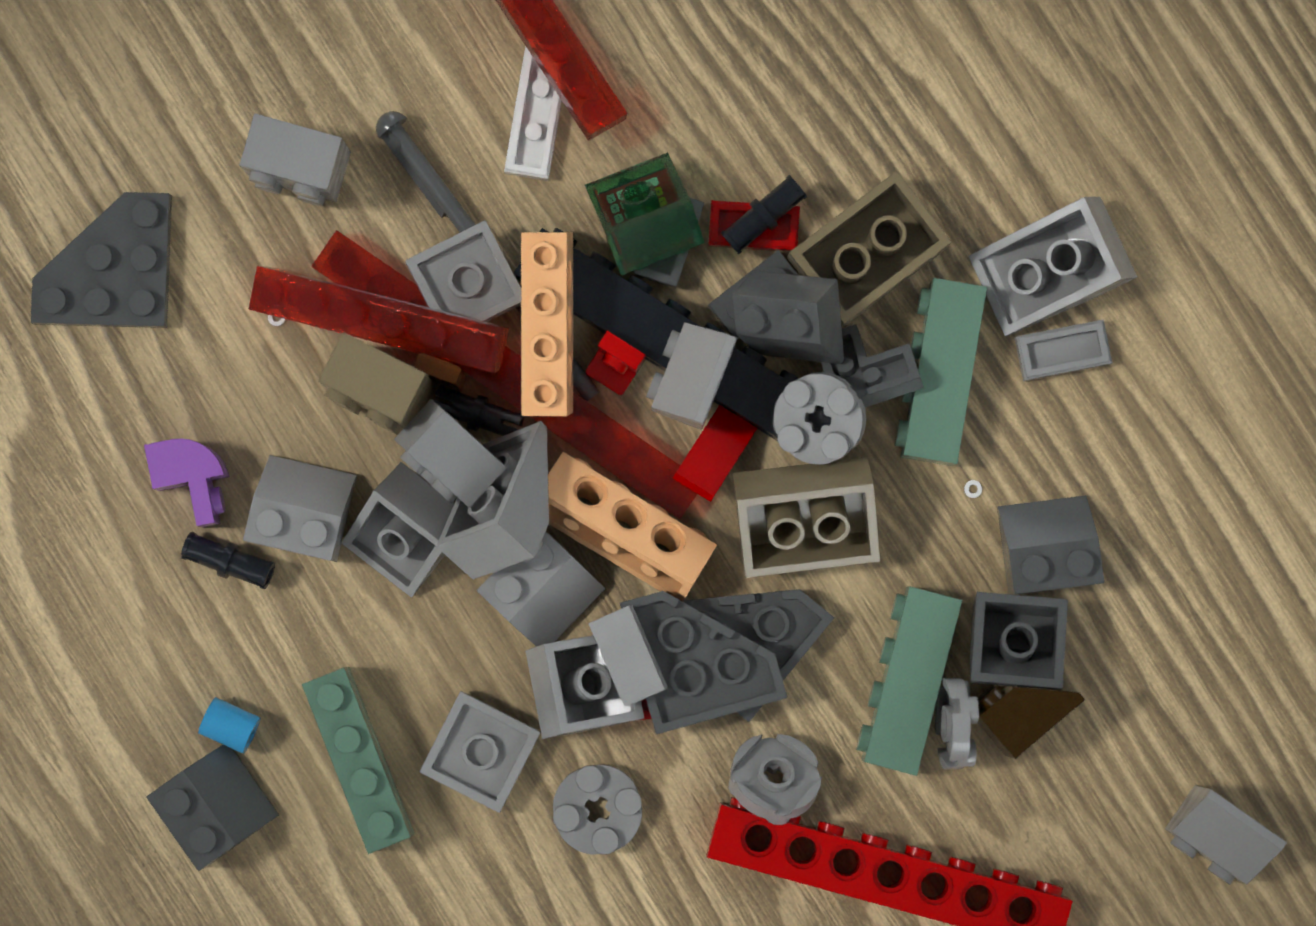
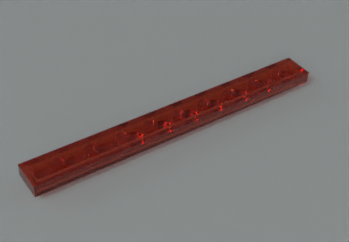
[311,230,697,520]

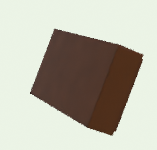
[414,353,467,392]

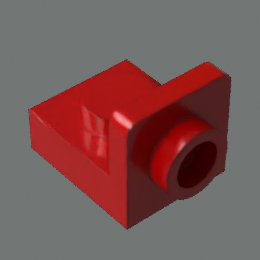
[586,330,646,395]

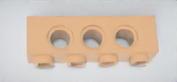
[521,232,573,416]
[548,452,717,602]

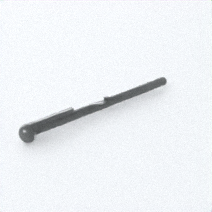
[376,111,600,402]

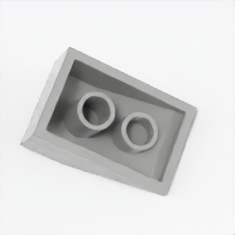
[969,197,1137,336]
[436,421,549,579]

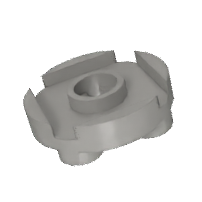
[774,372,866,465]
[935,678,979,769]
[728,734,821,825]
[553,764,642,855]

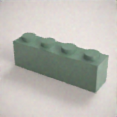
[895,278,987,467]
[856,586,962,776]
[302,667,415,854]

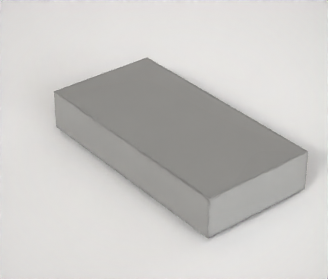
[1014,319,1112,381]
[588,605,668,707]

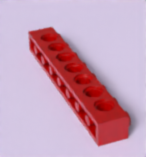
[706,797,1073,926]

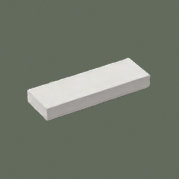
[504,41,570,181]

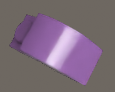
[144,439,230,528]

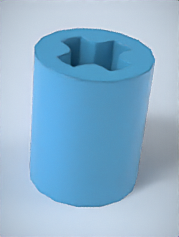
[198,697,261,754]

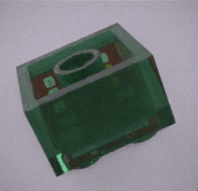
[585,152,705,275]

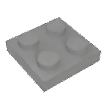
[405,220,521,342]
[419,691,541,813]

